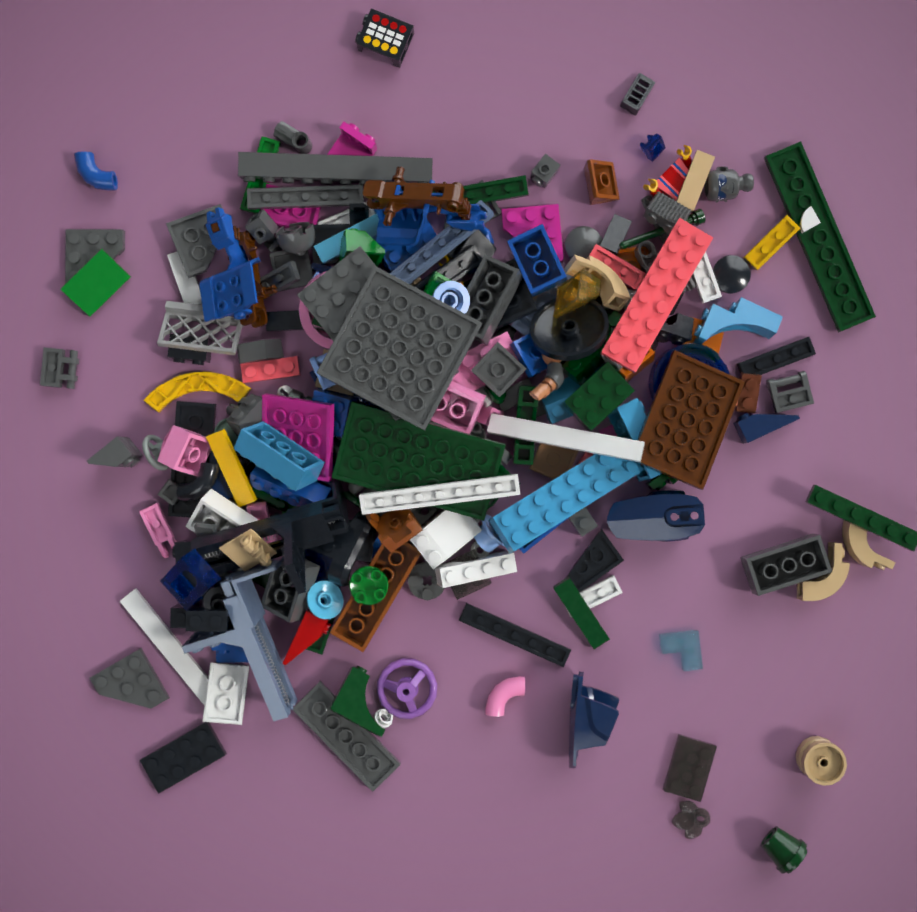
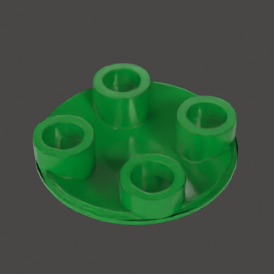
[349,566,388,605]

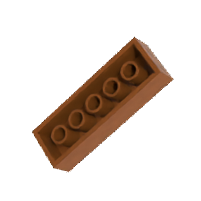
[330,541,421,652]

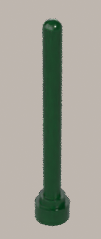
[619,209,706,249]

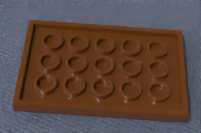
[637,350,745,490]

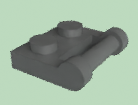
[766,371,814,413]

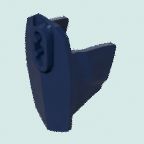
[607,490,705,542]
[569,671,619,769]

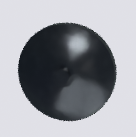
[530,295,609,361]

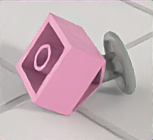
[142,425,211,476]

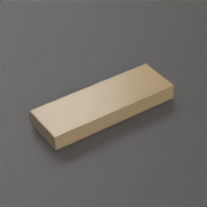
[676,150,715,212]

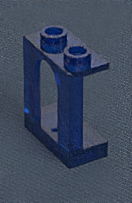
[160,548,221,611]

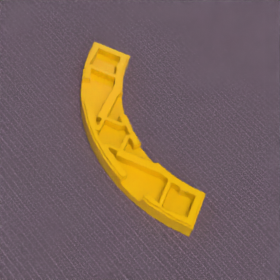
[143,372,251,413]

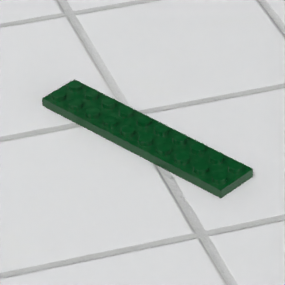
[764,141,876,333]

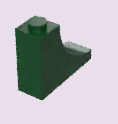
[329,665,385,737]

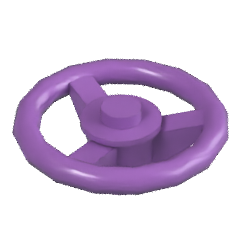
[377,658,437,719]

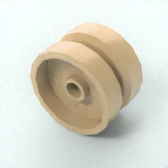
[796,736,847,786]

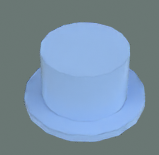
[432,281,470,313]
[474,515,504,552]

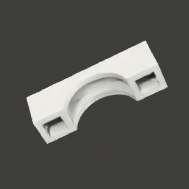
[435,550,517,588]

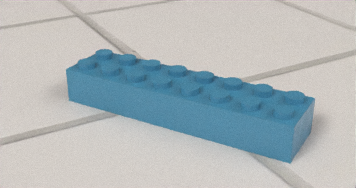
[489,437,644,554]

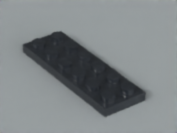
[168,401,217,518]

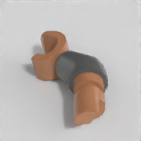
[529,354,564,401]

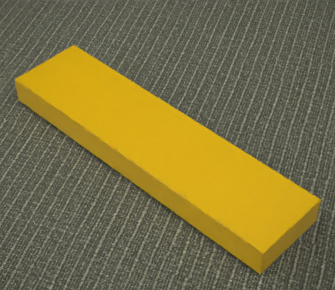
[206,429,257,507]

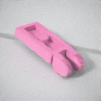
[139,503,177,558]

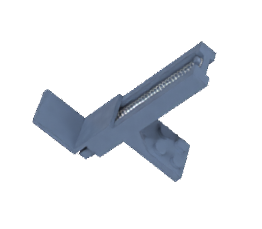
[182,556,298,721]

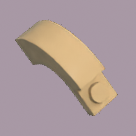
[564,255,630,311]
[842,520,896,570]
[797,542,850,601]

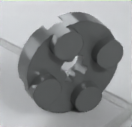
[408,561,445,601]

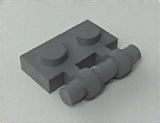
[40,347,79,389]

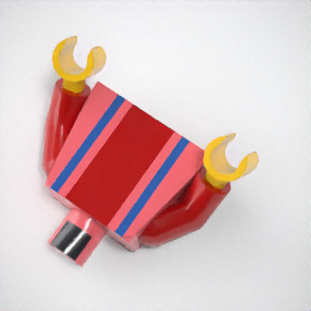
[643,145,692,201]

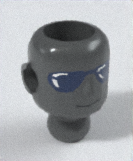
[704,166,754,203]

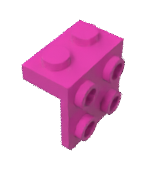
[327,121,377,156]

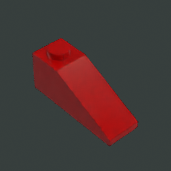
[282,609,331,665]

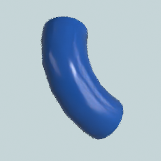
[74,152,118,191]

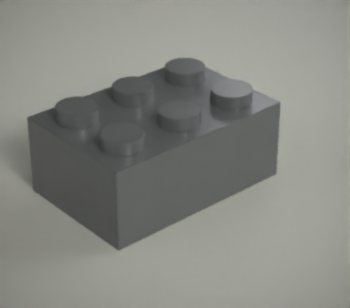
[261,559,320,623]

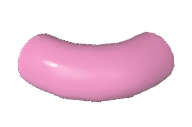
[485,676,525,716]

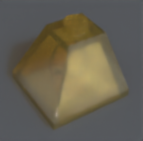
[553,269,601,318]

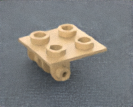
[219,529,277,571]

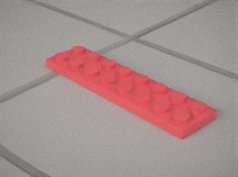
[600,218,713,373]

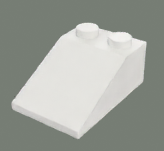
[410,510,482,569]

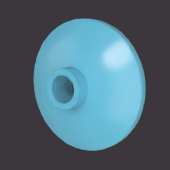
[307,581,344,620]

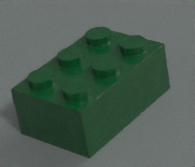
[562,362,635,431]

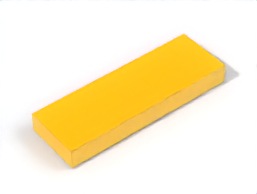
[744,215,800,270]

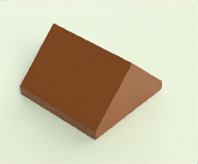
[584,159,620,205]

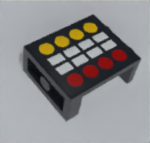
[355,8,414,68]

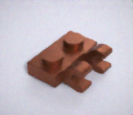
[735,373,762,413]

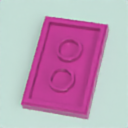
[261,184,321,229]

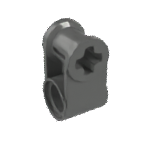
[634,241,658,275]

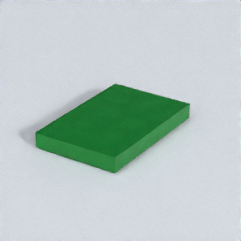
[60,249,131,317]

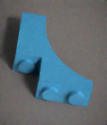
[693,297,783,346]

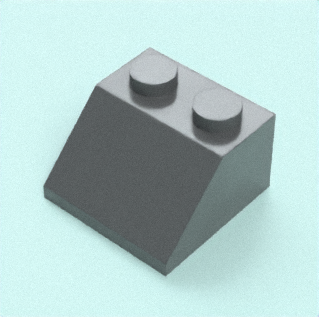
[87,436,143,468]

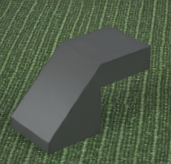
[237,339,284,364]

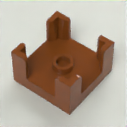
[365,509,423,553]

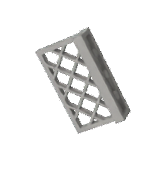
[157,301,244,355]

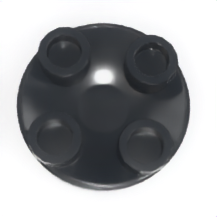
[713,255,751,294]

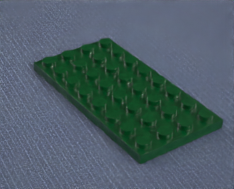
[332,401,506,521]

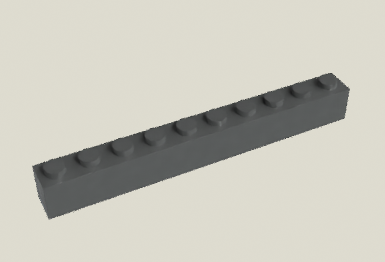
[238,152,433,186]

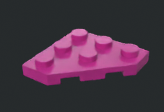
[501,204,564,262]

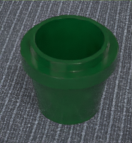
[760,826,807,874]

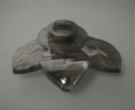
[672,801,710,839]

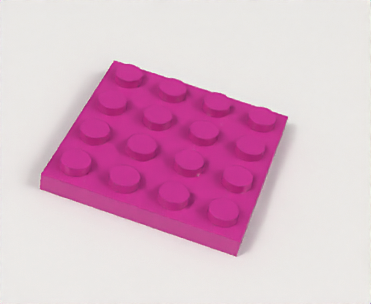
[262,394,334,482]

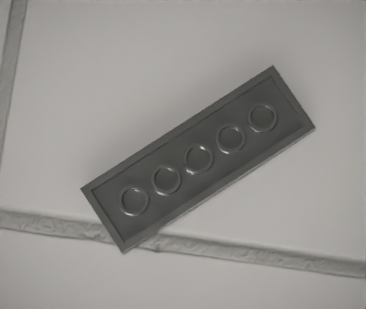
[292,681,401,792]

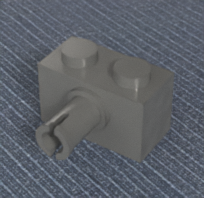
[226,394,262,436]

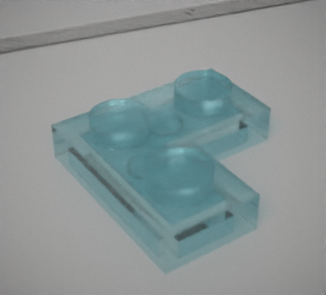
[659,630,703,671]

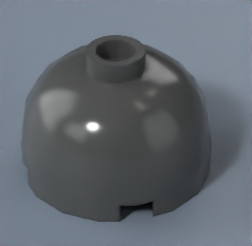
[275,222,315,256]

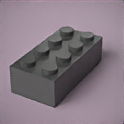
[465,254,523,345]
[740,534,832,596]

